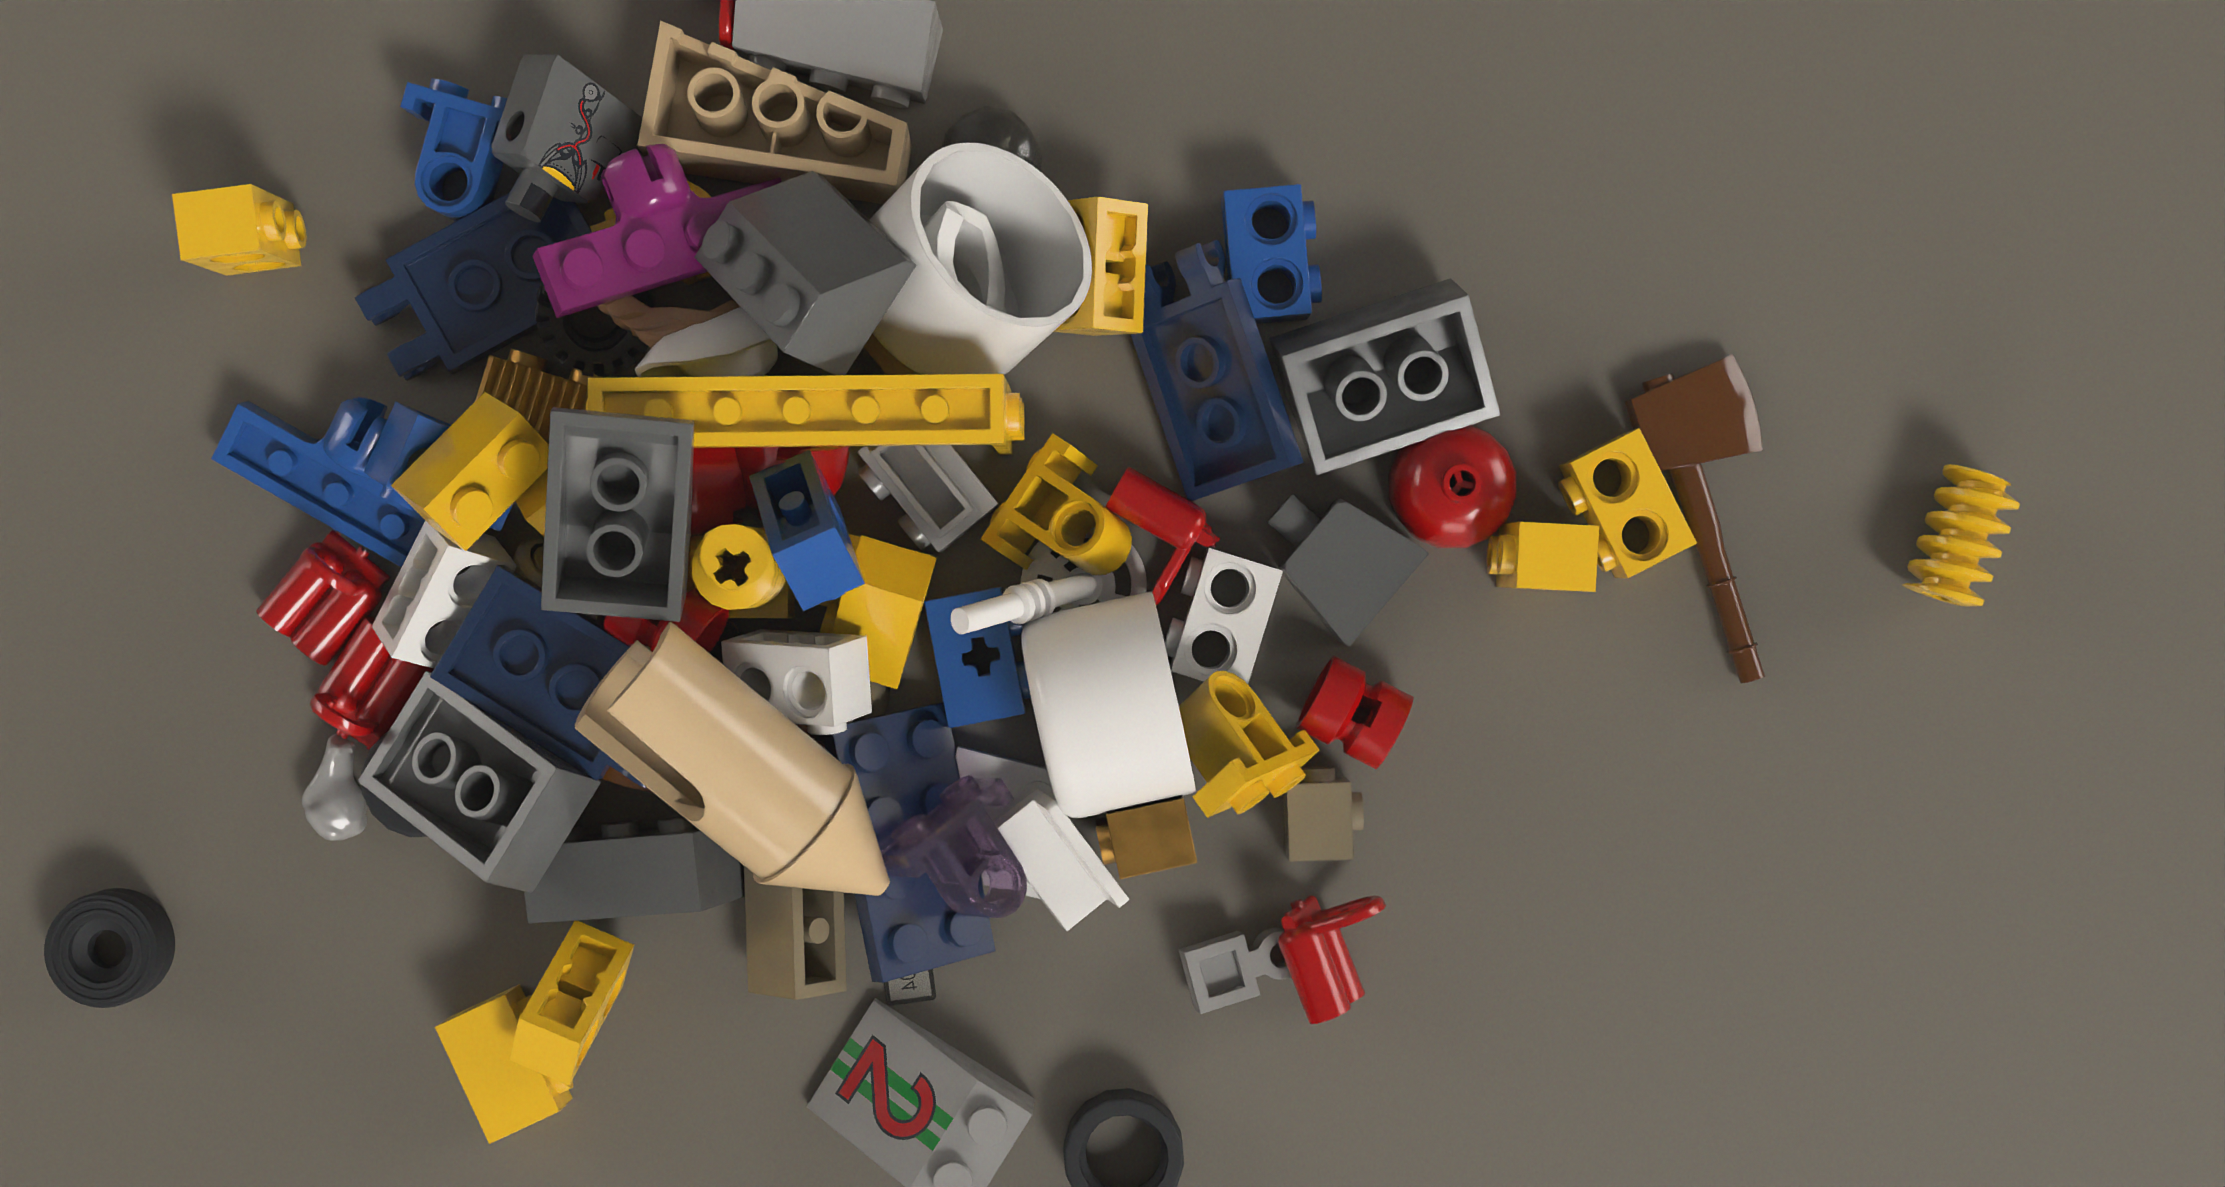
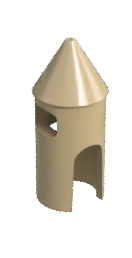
[574,621,890,896]

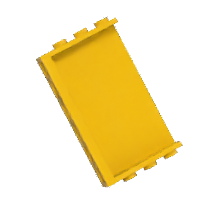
[586,374,1025,455]

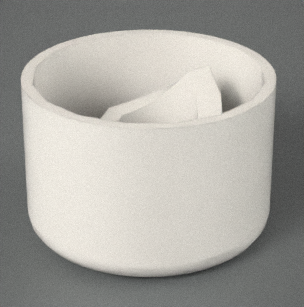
[869,143,1092,375]
[1021,591,1196,818]

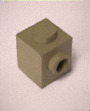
[1283,766,1364,862]

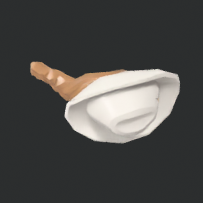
[598,295,778,377]

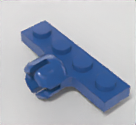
[211,397,425,567]

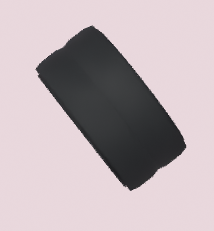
[44,888,175,1008]

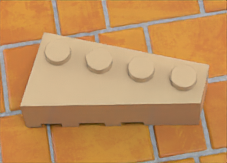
[638,20,912,204]

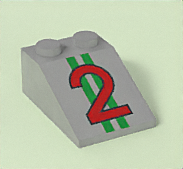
[806,998,1035,1187]

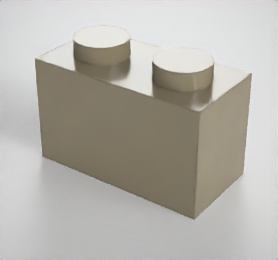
[744,866,847,1000]

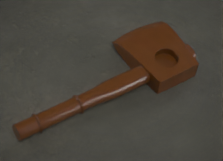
[1625,354,1765,684]

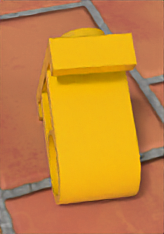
[980,433,1132,576]
[1179,671,1320,818]

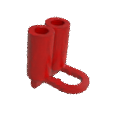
[1105,466,1220,605]
[256,530,390,666]
[310,616,434,750]
[1278,895,1386,1024]

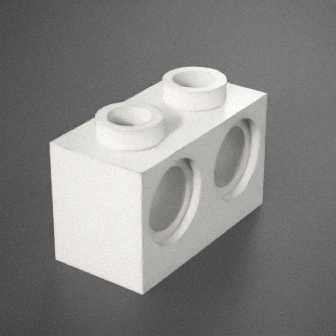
[372,520,517,669]
[1165,548,1283,684]
[721,629,872,735]

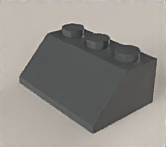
[695,171,917,375]
[1269,278,1500,475]

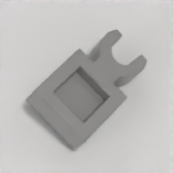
[1178,928,1291,1014]

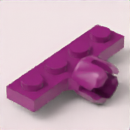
[533,144,782,318]

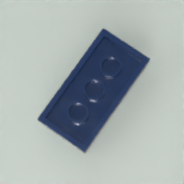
[823,702,996,983]

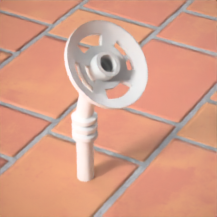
[950,527,1147,634]

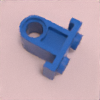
[400,78,508,221]

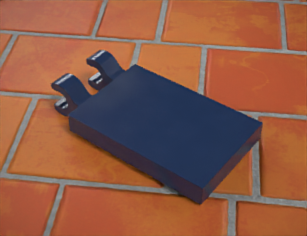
[355,192,592,381]
[1131,240,1304,501]
[430,565,647,788]

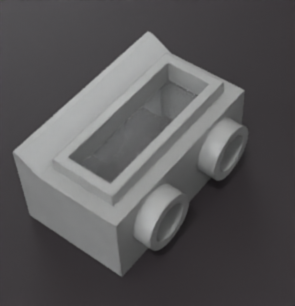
[858,445,1000,553]

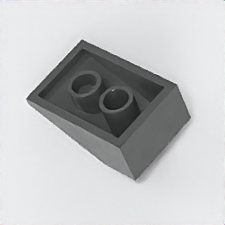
[541,407,695,622]
[358,671,601,893]

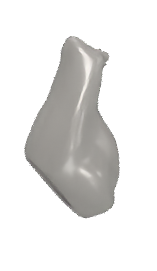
[302,734,367,841]

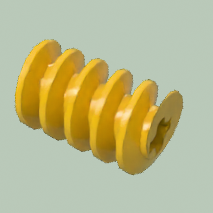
[1901,464,2020,606]
[692,524,786,610]

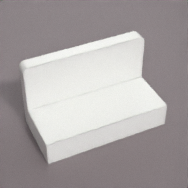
[987,788,1129,931]

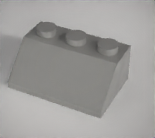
[732,0,943,109]

